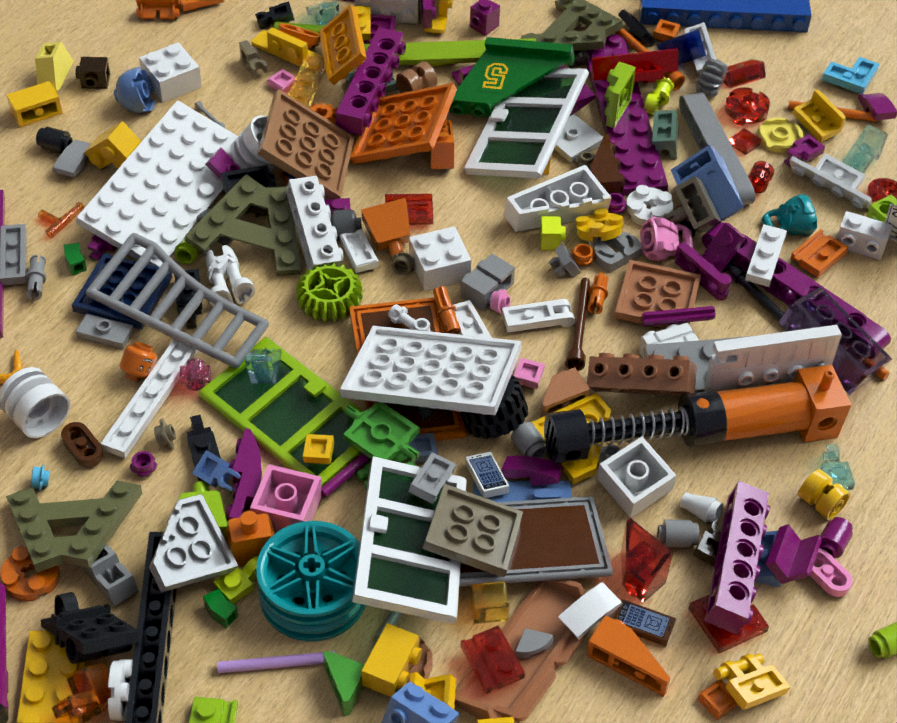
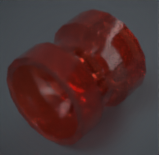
[748,161,774,193]

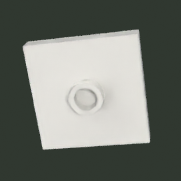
[541,114,603,163]

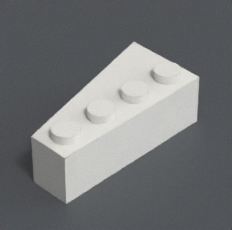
[503,165,612,232]

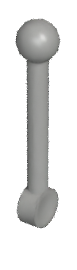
[195,101,225,128]

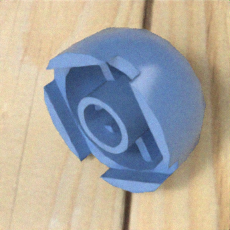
[114,67,155,113]

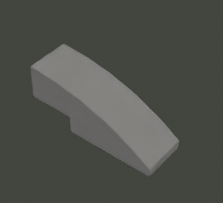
[83,544,139,606]

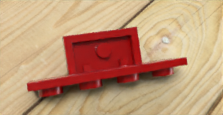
[592,48,678,85]

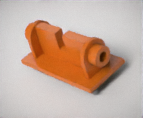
[136,0,181,20]

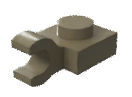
[239,40,267,76]

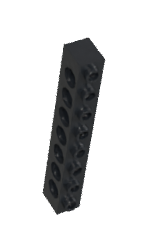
[125,532,177,723]

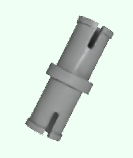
[26,255,46,300]

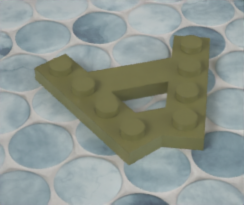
[520,0,624,51]
[185,174,301,276]
[6,480,143,573]

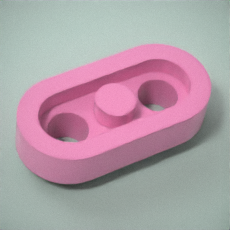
[810,548,852,597]

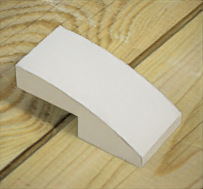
[558,582,622,640]

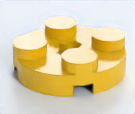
[576,208,624,241]

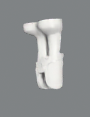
[205,245,255,307]

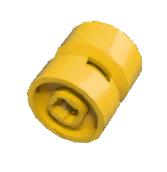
[798,469,851,520]

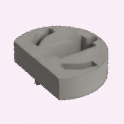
[594,232,642,273]

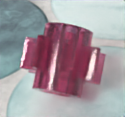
[179,358,211,391]

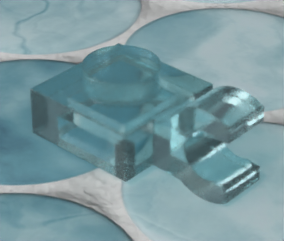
[820,443,855,490]

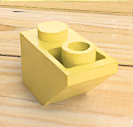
[35,42,74,92]

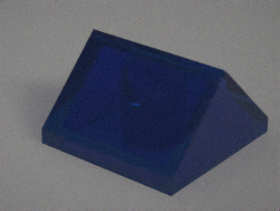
[657,29,706,65]

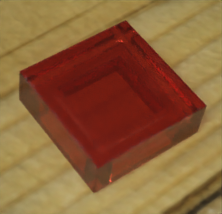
[729,128,762,155]

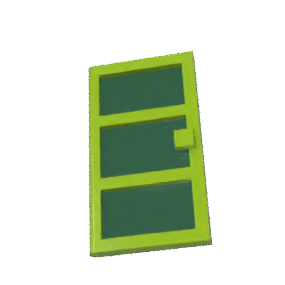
[198,336,363,487]

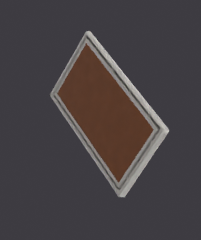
[415,496,613,589]

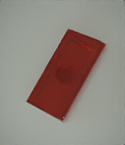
[724,59,766,88]

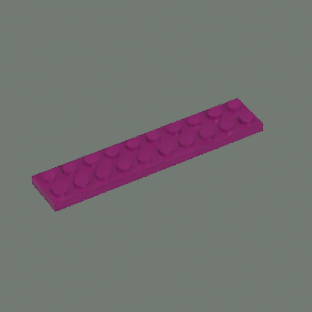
[582,35,669,196]

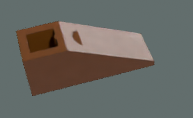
[590,133,625,194]

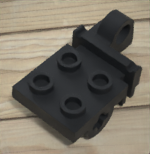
[41,592,139,664]

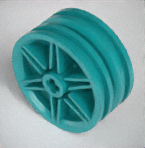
[256,521,366,642]

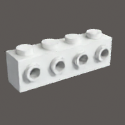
[285,176,343,270]

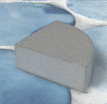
[516,628,553,658]

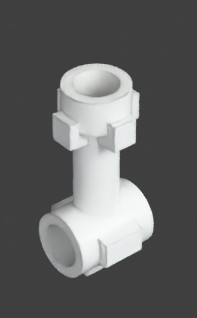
[388,304,431,332]

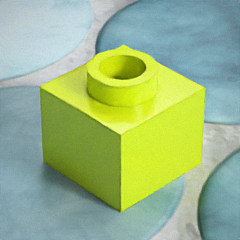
[540,216,566,250]

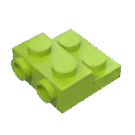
[604,62,636,128]

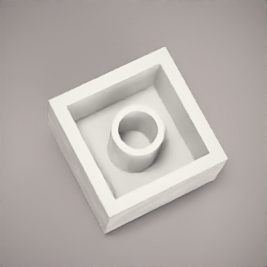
[139,42,202,103]
[409,227,471,291]
[597,437,677,519]

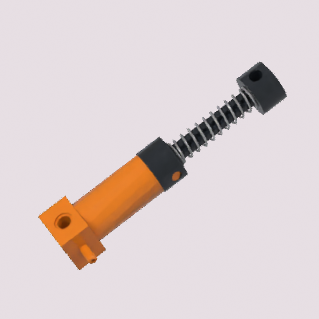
[544,365,851,464]

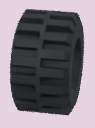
[460,375,528,439]

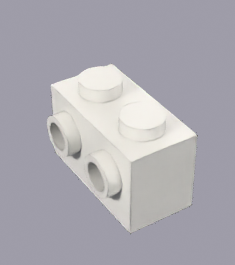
[837,211,893,261]

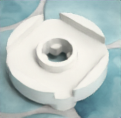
[626,185,673,226]
[108,660,133,721]

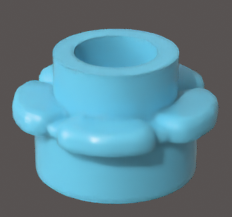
[30,464,50,491]

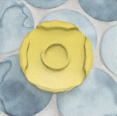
[757,117,803,154]

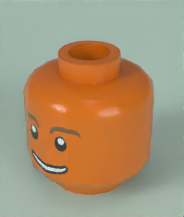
[119,342,157,382]

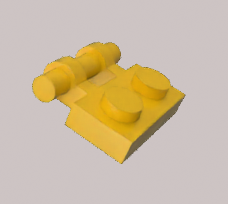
[713,653,791,710]

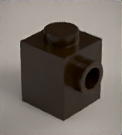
[75,57,111,89]

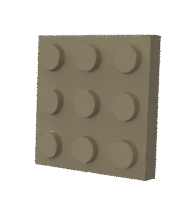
[422,484,523,578]

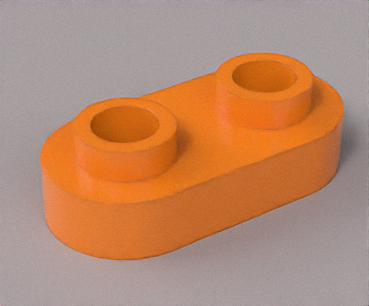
[278,23,320,48]

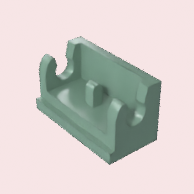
[652,110,679,159]

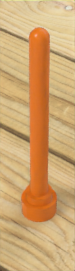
[615,28,685,90]

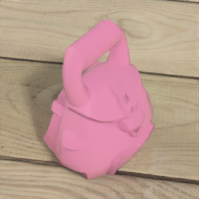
[640,216,694,261]

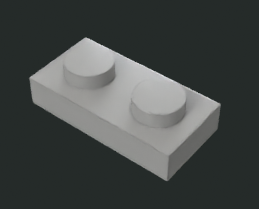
[408,452,456,504]

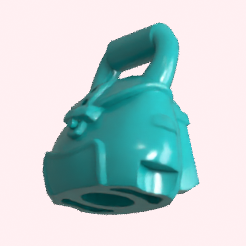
[761,194,817,236]

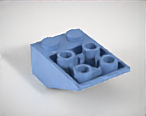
[671,145,745,233]

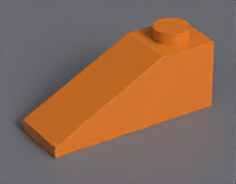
[586,615,670,697]

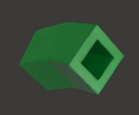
[64,243,87,276]
[203,588,238,629]

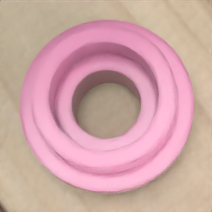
[490,289,511,314]

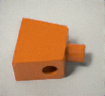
[361,198,410,259]
[225,511,276,567]

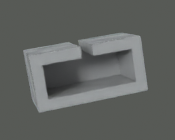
[460,254,515,312]

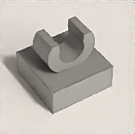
[549,244,581,277]

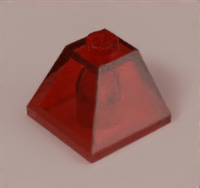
[620,518,673,603]

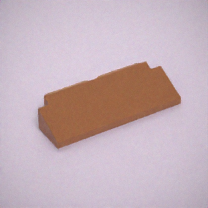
[455,579,590,723]

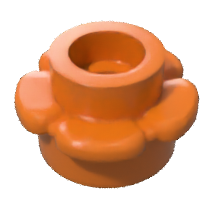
[571,244,595,266]

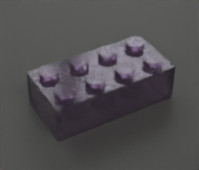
[778,287,892,395]

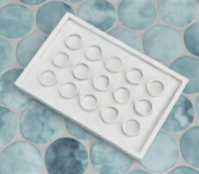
[340,326,522,415]

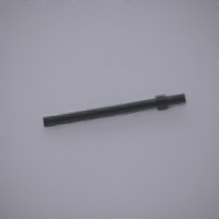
[725,261,801,331]

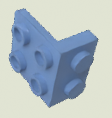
[382,681,460,723]

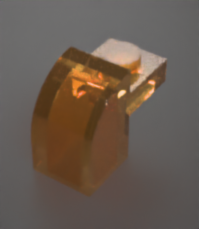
[52,662,111,723]

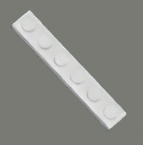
[101,339,199,459]

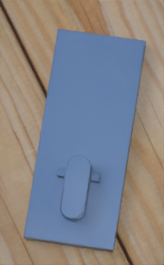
[473,481,572,502]

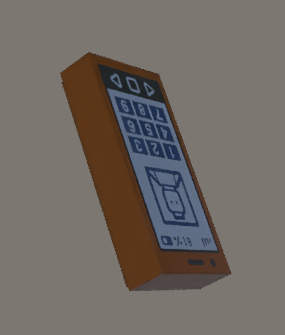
[614,599,676,646]

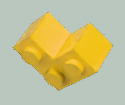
[84,121,142,169]

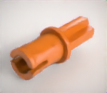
[587,272,609,314]
[433,286,461,334]

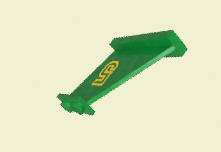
[449,37,575,117]

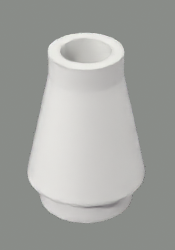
[680,492,723,524]

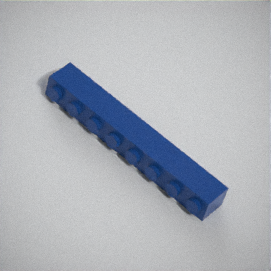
[639,0,812,32]

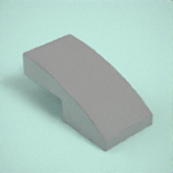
[53,140,91,177]

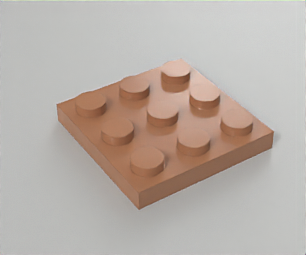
[614,259,701,329]

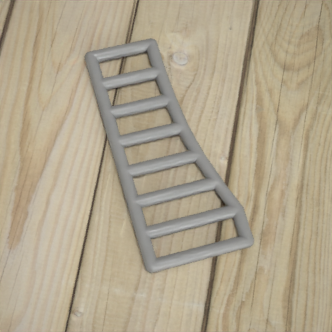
[86,233,269,368]

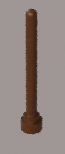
[565,277,590,371]

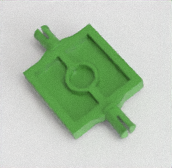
[343,402,420,462]

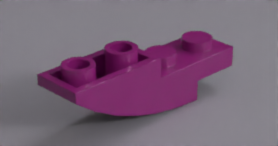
[226,428,263,521]

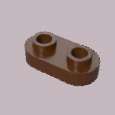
[61,422,103,467]

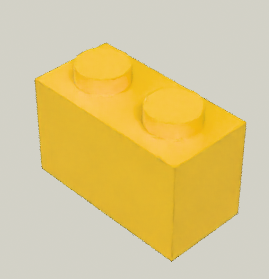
[6,81,63,127]
[361,623,422,697]

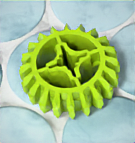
[296,263,363,322]

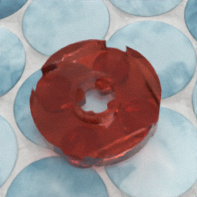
[725,87,770,126]

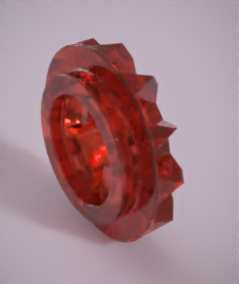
[867,178,897,202]

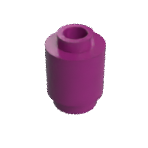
[819,517,853,558]

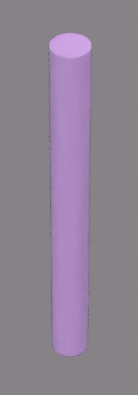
[217,651,335,674]

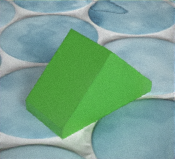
[323,651,365,717]

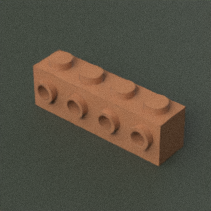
[587,353,697,396]

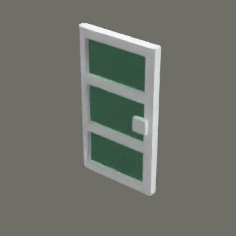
[464,68,589,179]
[352,456,467,623]

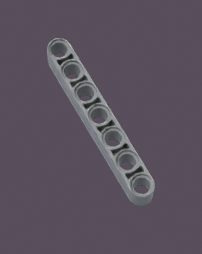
[679,92,755,205]

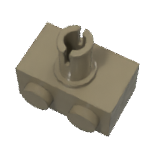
[663,176,722,233]

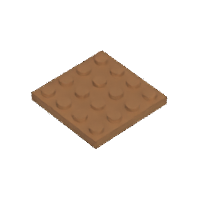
[257,89,354,199]

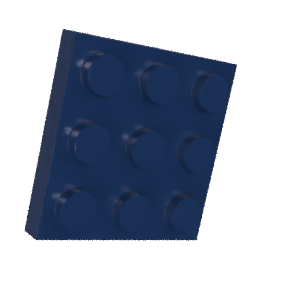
[72,253,173,330]

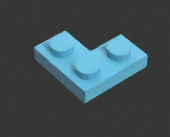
[822,57,879,95]

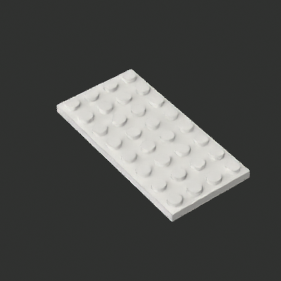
[76,100,238,267]

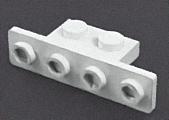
[789,154,872,210]

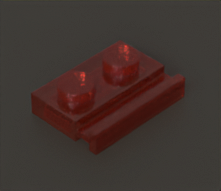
[385,194,433,225]
[460,625,525,694]

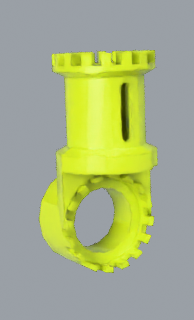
[644,77,674,115]

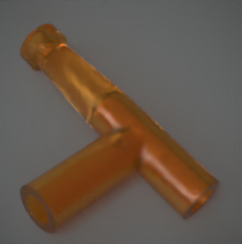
[38,202,85,238]

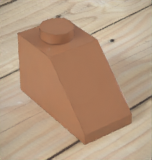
[541,367,590,417]

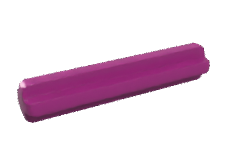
[641,306,716,326]

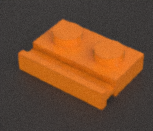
[790,229,848,278]

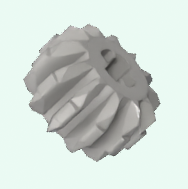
[696,58,728,97]

